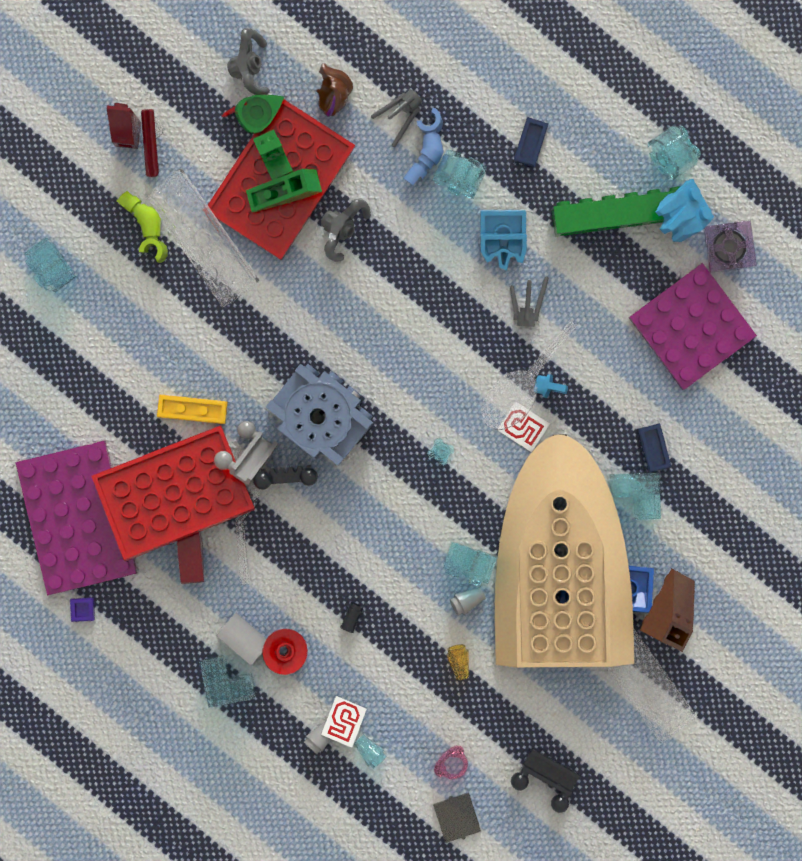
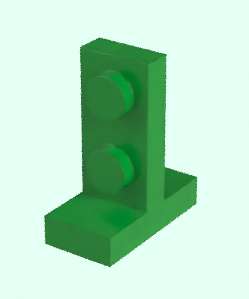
[253,129,293,180]

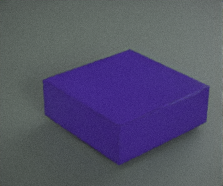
[70,597,95,622]

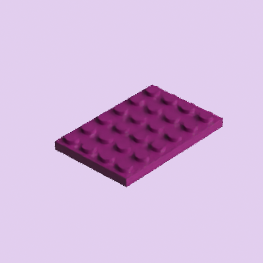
[15,441,137,596]

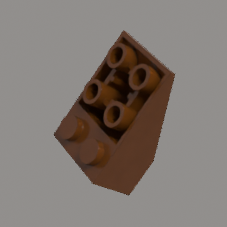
[640,568,695,652]

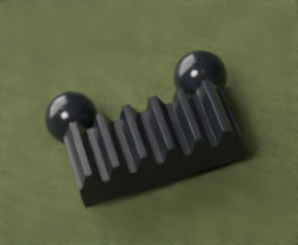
[253,465,318,490]
[511,748,581,813]

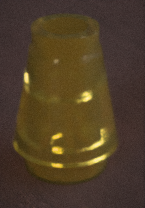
[446,644,469,680]

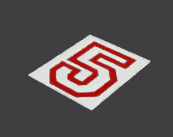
[498,402,550,452]
[321,696,367,748]

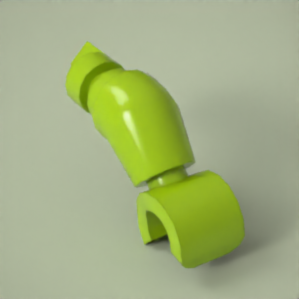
[117,191,168,263]

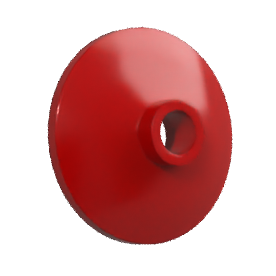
[262,629,308,675]

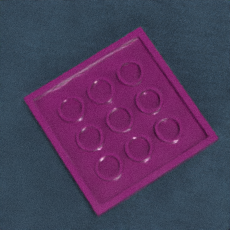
[628,263,757,390]

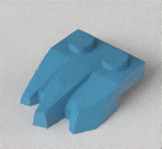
[656,179,714,242]
[480,210,527,270]

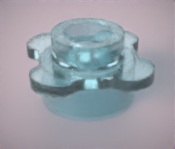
[427,438,454,465]

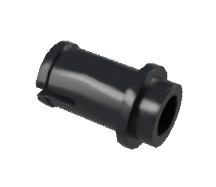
[340,602,364,633]

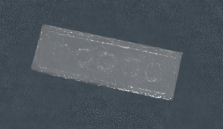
[605,628,698,744]

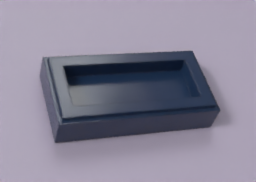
[513,117,549,168]
[637,423,672,473]

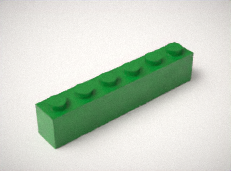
[551,186,681,237]

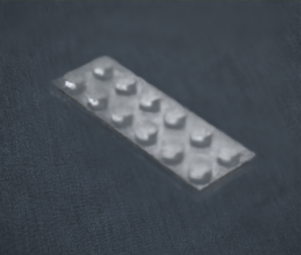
[146,169,260,308]

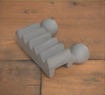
[214,421,278,486]

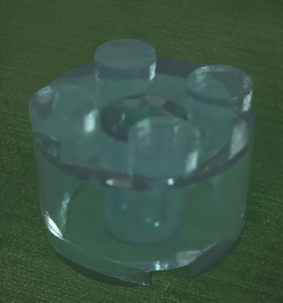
[647,126,701,180]
[432,150,486,199]

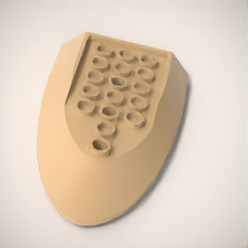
[495,435,634,668]

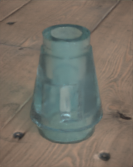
[354,734,387,769]

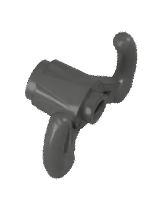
[227,28,270,95]
[321,199,371,262]

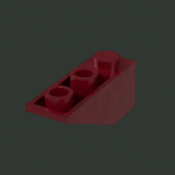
[107,103,141,149]

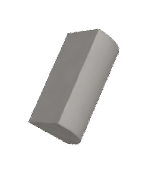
[216,613,267,665]

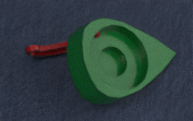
[221,95,285,134]

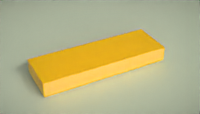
[157,394,228,424]

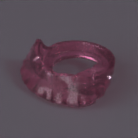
[434,745,468,779]

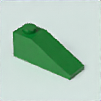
[246,169,322,212]

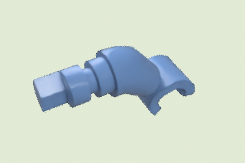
[403,108,444,185]

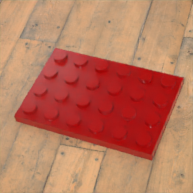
[205,99,356,261]
[92,425,255,561]

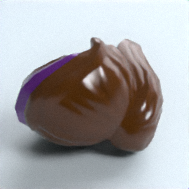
[316,63,353,117]

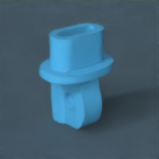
[534,374,568,398]

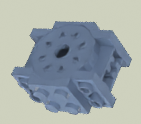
[266,364,374,466]

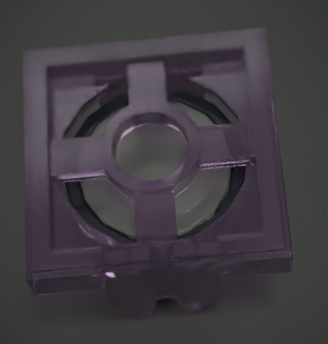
[704,220,757,273]

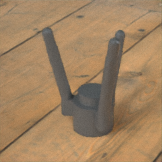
[371,89,422,147]
[510,276,549,327]

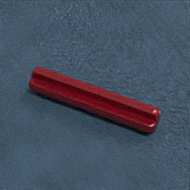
[141,109,159,177]

